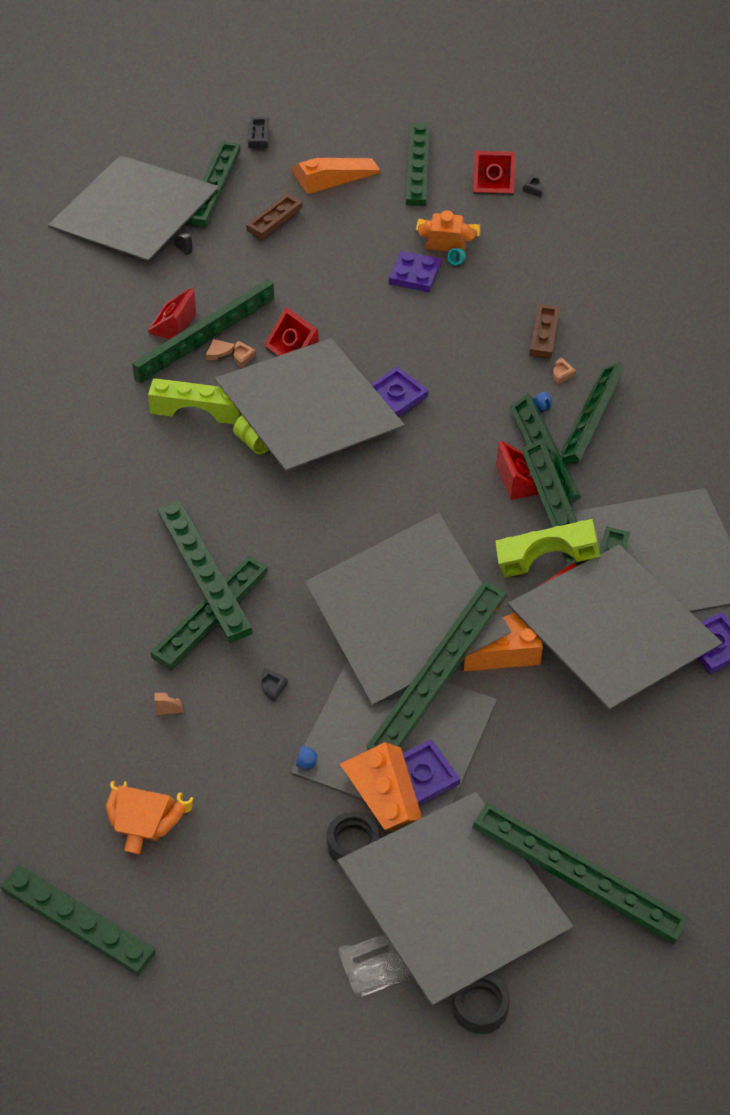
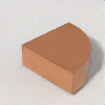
[206,339,235,360]
[234,341,256,368]
[553,358,576,385]
[154,693,183,715]

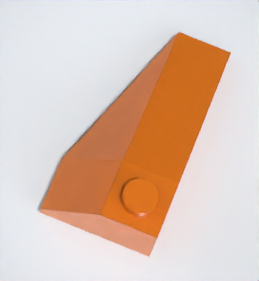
[291,158,380,194]

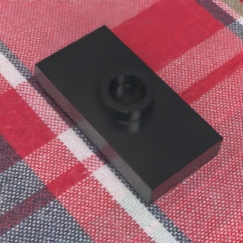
[248,117,269,148]

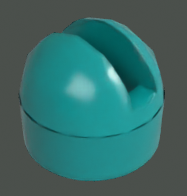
[447,248,466,265]

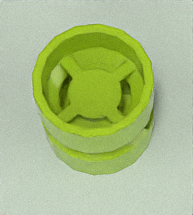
[233,415,269,454]

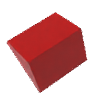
[473,151,515,194]
[148,288,196,339]
[264,307,319,356]
[496,441,539,500]

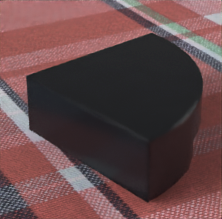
[523,174,543,198]
[174,233,193,255]
[262,668,288,702]

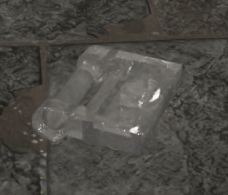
[338,934,412,998]

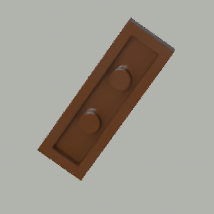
[246,193,303,239]
[529,304,560,358]

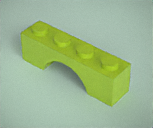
[148,378,242,424]
[495,519,601,578]

